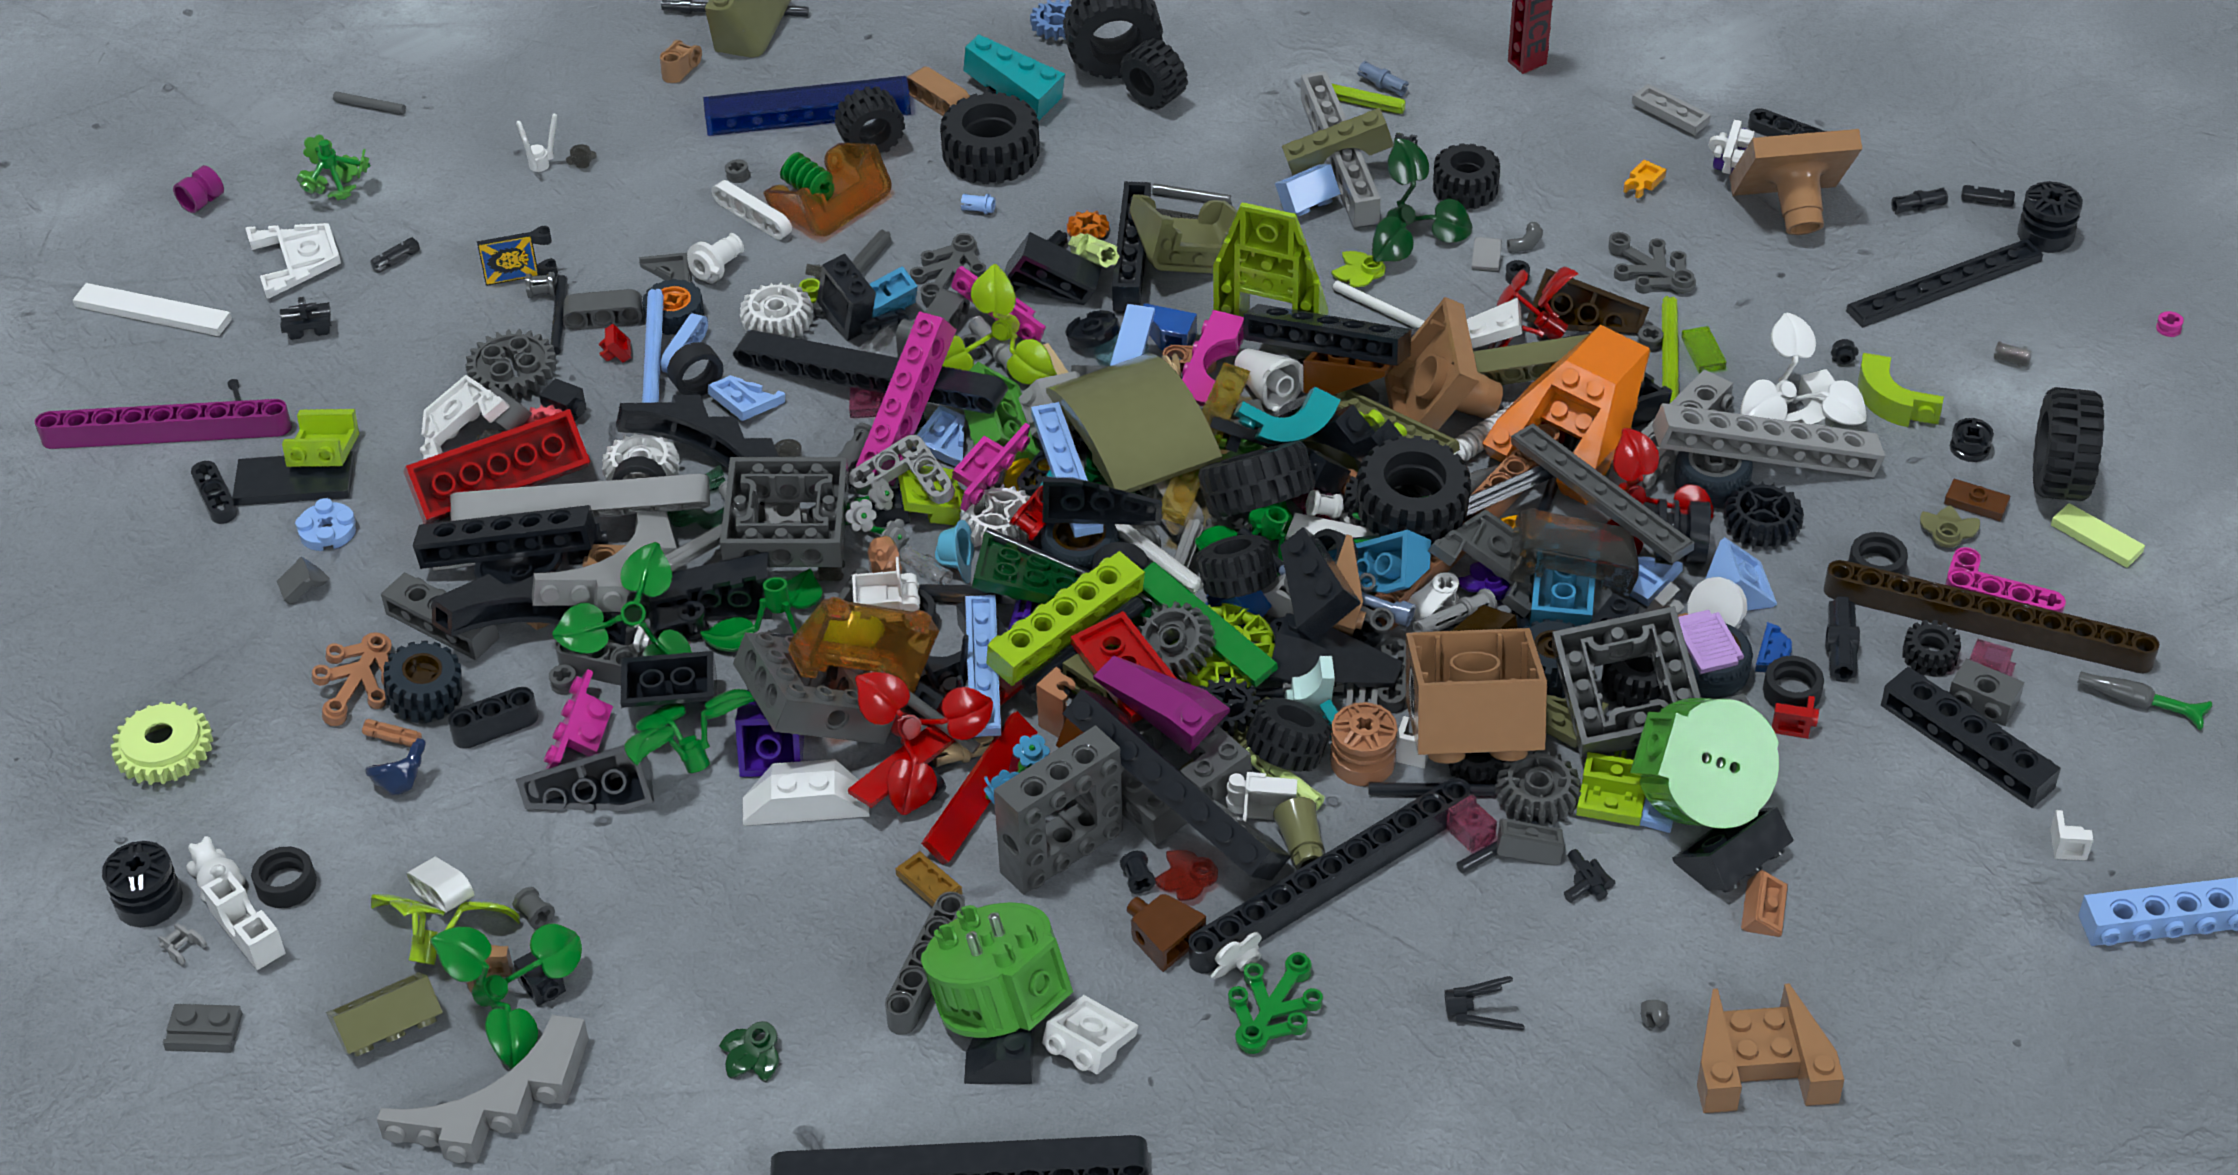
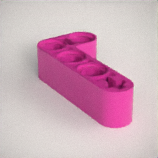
[1945,547,2066,613]

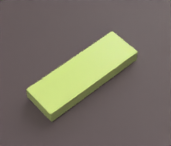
[2051,503,2145,568]

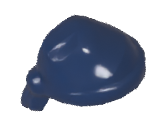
[365,738,426,795]

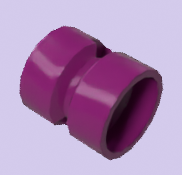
[173,165,224,213]

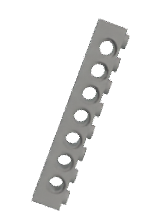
[1301,71,1381,227]
[1652,403,1885,478]

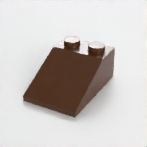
[1303,352,1394,395]

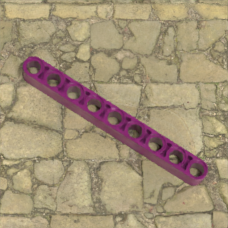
[35,399,292,449]

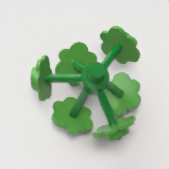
[296,134,371,200]

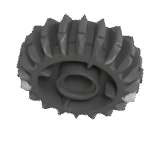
[1137,601,1216,681]
[1495,750,1582,826]

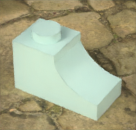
[1285,656,1335,716]

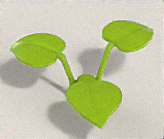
[942,264,1057,385]
[371,894,520,965]

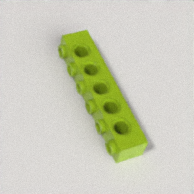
[986,551,1145,686]

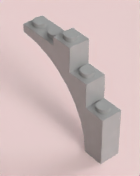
[532,511,677,612]
[377,1015,589,1163]

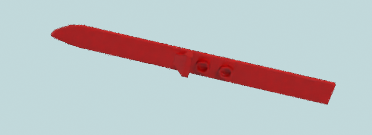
[848,659,1049,808]

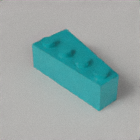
[963,34,1065,120]

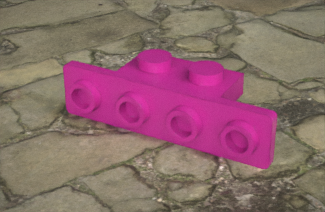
[951,266,1046,342]
[952,423,1031,512]
[543,669,613,769]

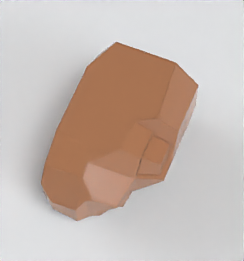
[867,536,902,574]

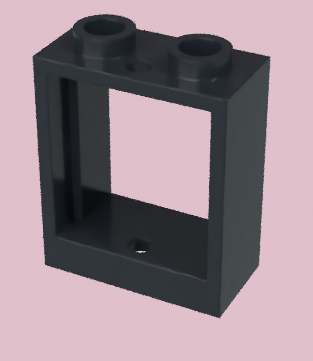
[817,254,876,341]

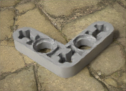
[849,435,955,504]

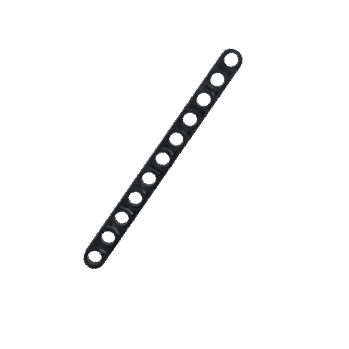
[733,330,1008,414]
[1189,778,1471,974]
[770,1135,1149,1175]

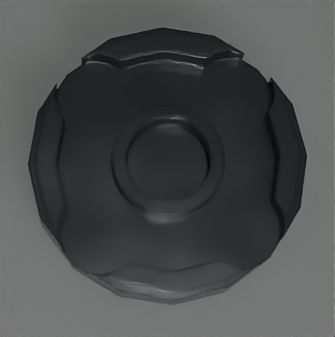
[1065,310,1121,349]

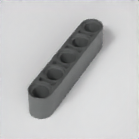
[885,891,965,1035]

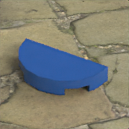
[1755,622,1792,672]

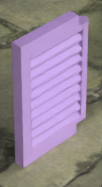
[1678,610,1744,674]

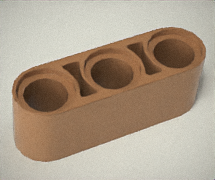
[903,66,970,116]

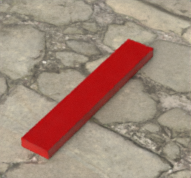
[921,711,1038,865]

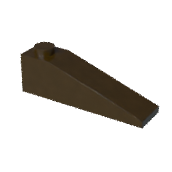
[1526,268,1650,333]

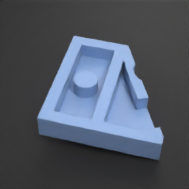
[708,375,785,421]
[912,405,965,467]
[1600,552,1683,607]

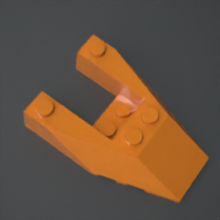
[1482,325,1650,505]

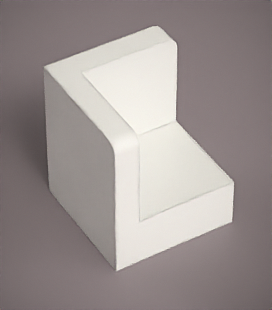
[1395,716,1428,769]
[2050,810,2093,860]

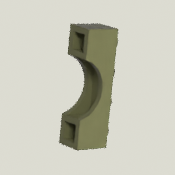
[1282,108,1393,176]

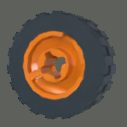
[642,279,705,335]

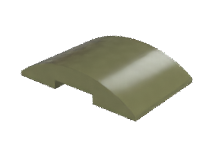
[1046,353,1223,492]

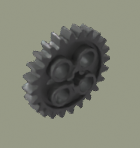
[465,329,557,399]

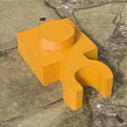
[1623,160,1666,199]

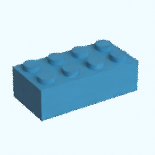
[1530,524,1599,627]

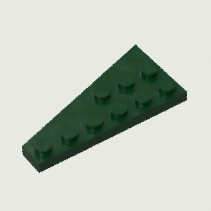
[971,532,1153,627]

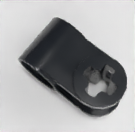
[649,601,709,641]

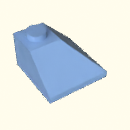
[1705,537,1777,611]

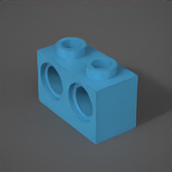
[870,266,918,318]

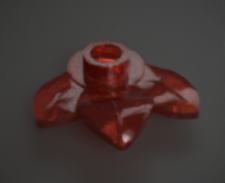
[1155,850,1218,901]

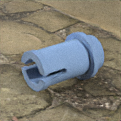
[961,194,996,215]

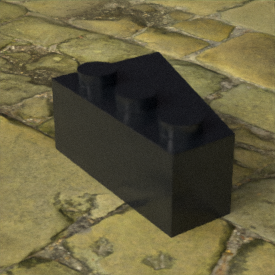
[1004,232,1102,305]
[1280,527,1361,641]

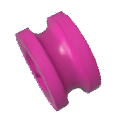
[2156,311,2184,337]

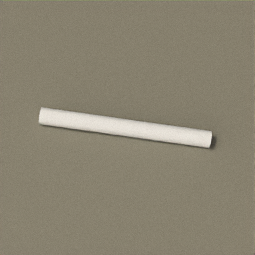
[1333,280,1425,328]

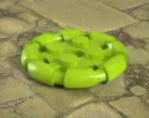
[1170,603,1275,688]

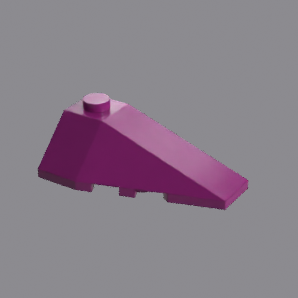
[1093,656,1230,754]

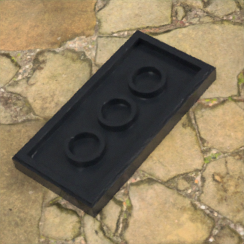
[232,451,354,506]

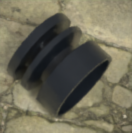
[2017,181,2083,253]
[1653,499,1711,564]
[102,841,183,928]

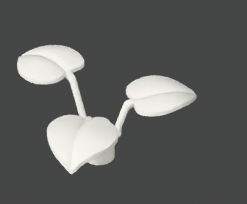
[1740,313,1867,425]

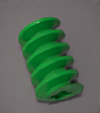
[780,152,835,204]

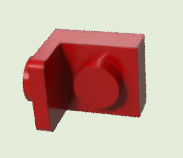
[1772,696,1819,739]

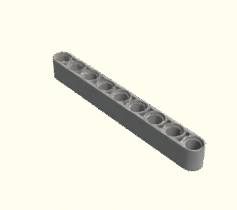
[450,474,710,521]

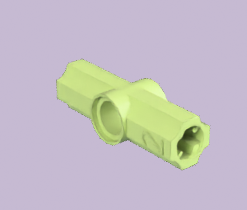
[1068,233,1120,268]

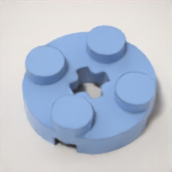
[295,498,356,551]

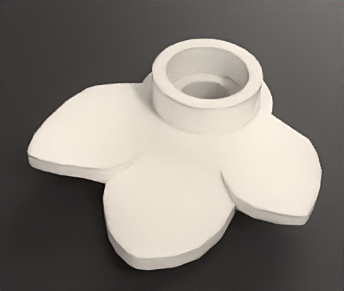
[1211,932,1262,979]

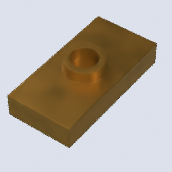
[895,851,963,907]

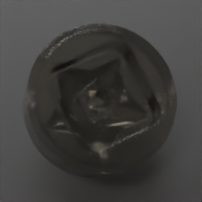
[775,439,802,457]

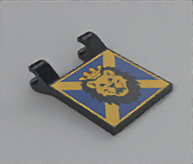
[477,225,558,286]

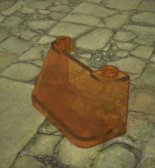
[763,143,892,237]
[788,597,939,693]

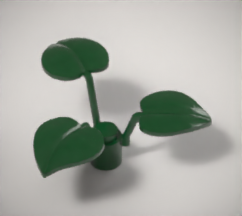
[1372,138,1473,262]

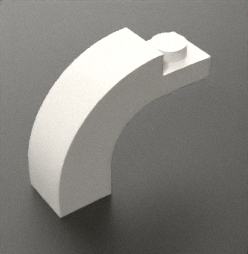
[1784,369,1835,427]

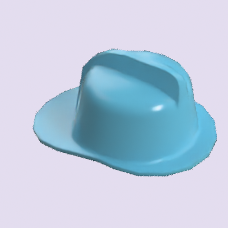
[935,520,974,584]

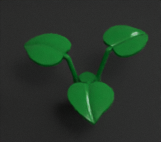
[1195,501,1293,577]
[552,542,692,656]
[701,568,825,652]
[624,689,755,773]
[430,924,582,1069]

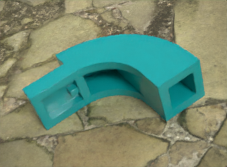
[1233,387,1341,445]

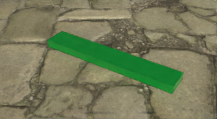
[1142,562,1278,687]

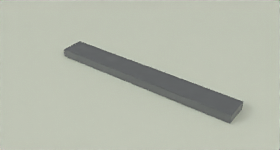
[1511,423,1694,564]

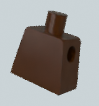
[1126,894,1206,972]

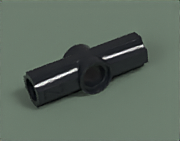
[1825,597,1860,682]

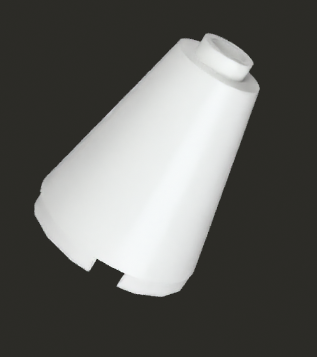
[1234,349,1304,412]

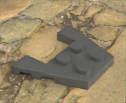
[1428,510,1534,618]

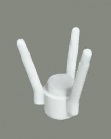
[516,113,557,172]

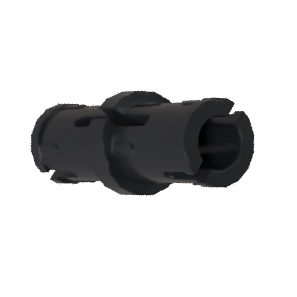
[1891,187,1948,214]

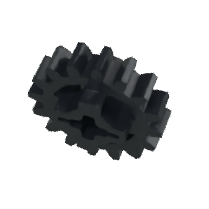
[1199,677,1260,736]

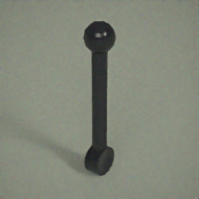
[227,379,241,401]

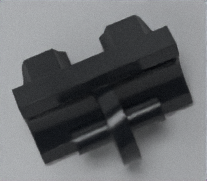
[280,296,332,340]

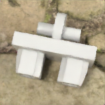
[1708,120,1755,174]

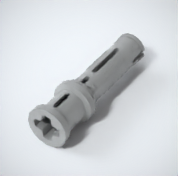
[968,316,1016,376]
[1412,588,1498,632]

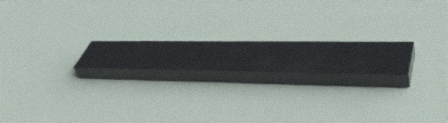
[1846,239,2043,328]

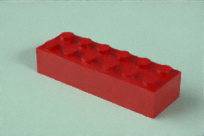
[403,409,590,524]

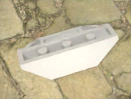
[743,759,869,826]

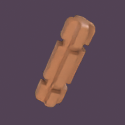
[362,719,422,747]

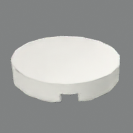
[1688,577,1747,629]

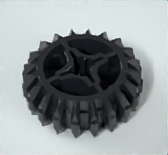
[1723,481,1804,550]

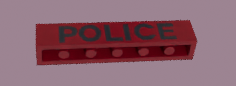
[1508,0,1553,74]

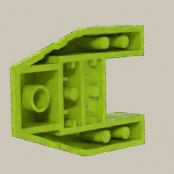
[1213,202,1328,317]

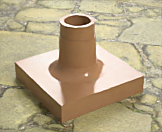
[1729,129,1862,235]
[1384,297,1503,431]

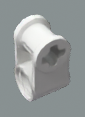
[1408,572,1459,620]

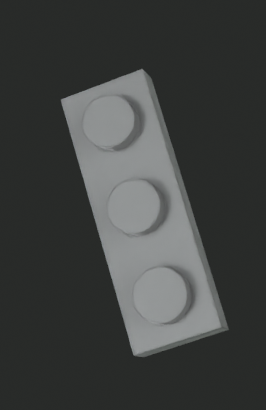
[1632,84,1711,135]

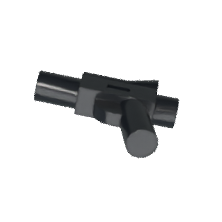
[1564,849,1615,903]

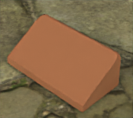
[1741,870,1788,937]

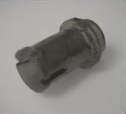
[1993,341,2032,368]

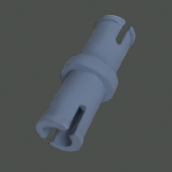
[1357,61,1409,96]

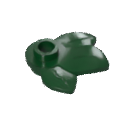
[719,1021,780,1082]

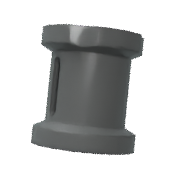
[525,272,556,298]
[512,887,555,929]

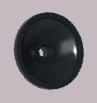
[474,553,563,587]

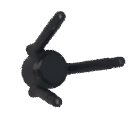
[922,635,969,694]
[1444,976,1525,1031]

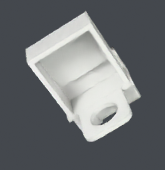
[852,557,920,618]
[1226,772,1297,822]

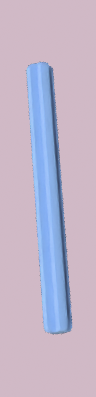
[642,289,664,403]

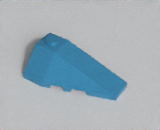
[1328,529,1431,594]

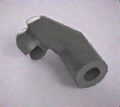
[1507,222,1543,253]

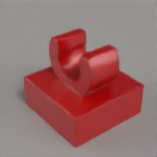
[599,324,631,363]

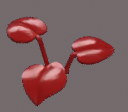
[1487,266,1579,349]
[1597,428,1714,564]
[855,672,993,815]

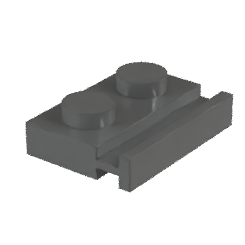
[163,1004,243,1053]

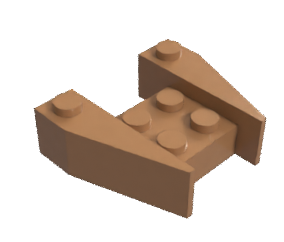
[1697,983,1845,1113]

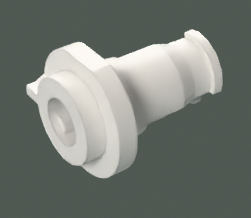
[687,233,744,284]

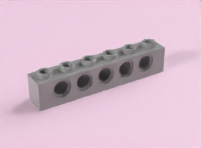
[1609,369,1734,490]

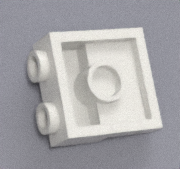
[1042,995,1138,1074]

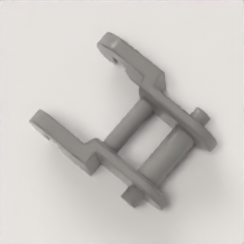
[158,923,207,966]

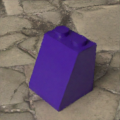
[735,690,804,777]

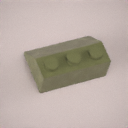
[326,972,443,1056]

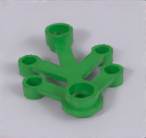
[1228,952,1323,1054]

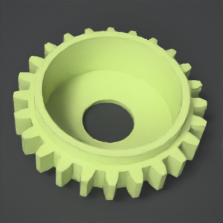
[111,702,213,785]

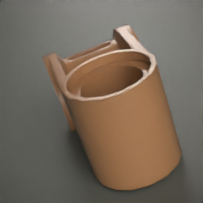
[660,39,702,83]

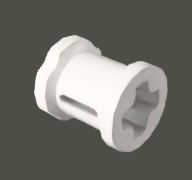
[1306,490,1343,520]

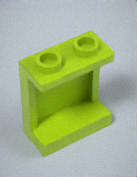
[282,409,359,467]

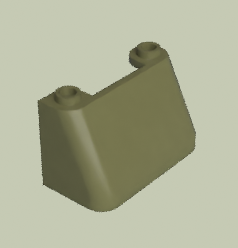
[705,0,791,58]
[1130,194,1237,273]

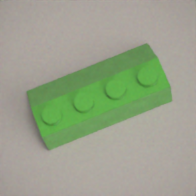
[964,362,1040,462]

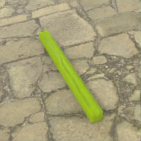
[1662,296,1679,403]

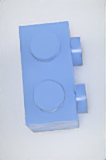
[1275,164,1341,216]

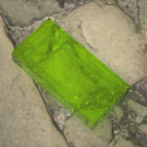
[1681,326,1727,374]

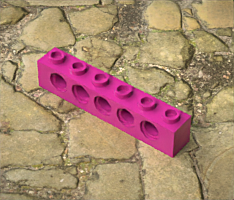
[855,311,957,486]

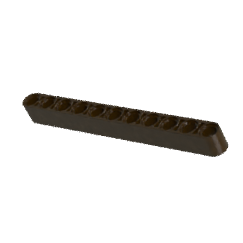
[1824,560,2160,674]

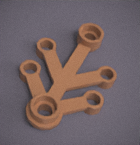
[311,632,392,726]

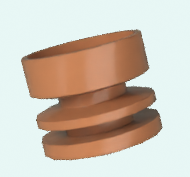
[1330,702,1398,786]

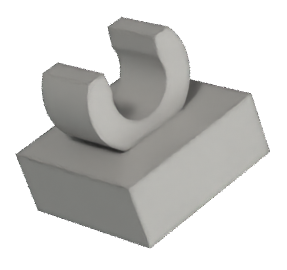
[1643,582,1684,615]

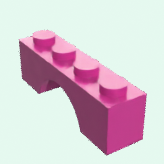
[1182,310,1244,406]

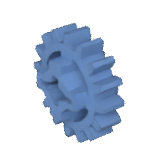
[1030,0,1071,41]

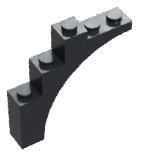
[1273,394,1432,498]
[616,395,779,505]
[432,574,635,646]

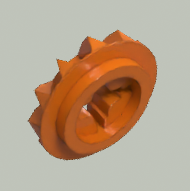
[1067,210,1109,239]

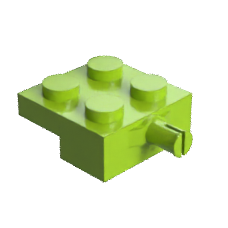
[898,466,965,526]
[1576,750,1645,826]

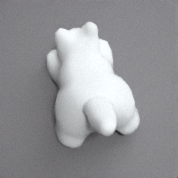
[186,836,246,902]

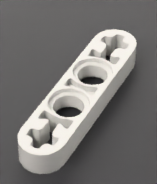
[711,180,792,240]

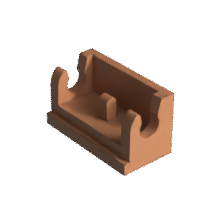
[1036,667,1075,738]

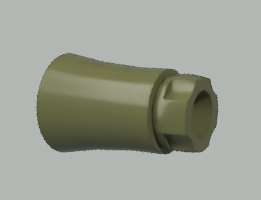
[1273,797,1324,870]

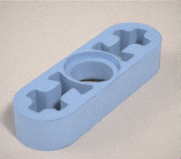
[661,313,708,373]

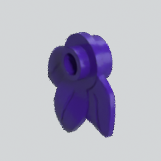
[1458,561,1509,600]

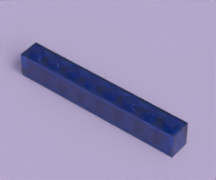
[703,76,911,136]

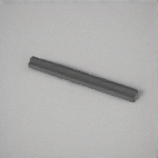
[813,229,891,317]

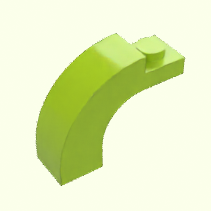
[1858,353,1944,427]

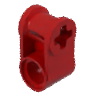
[1009,485,1046,541]

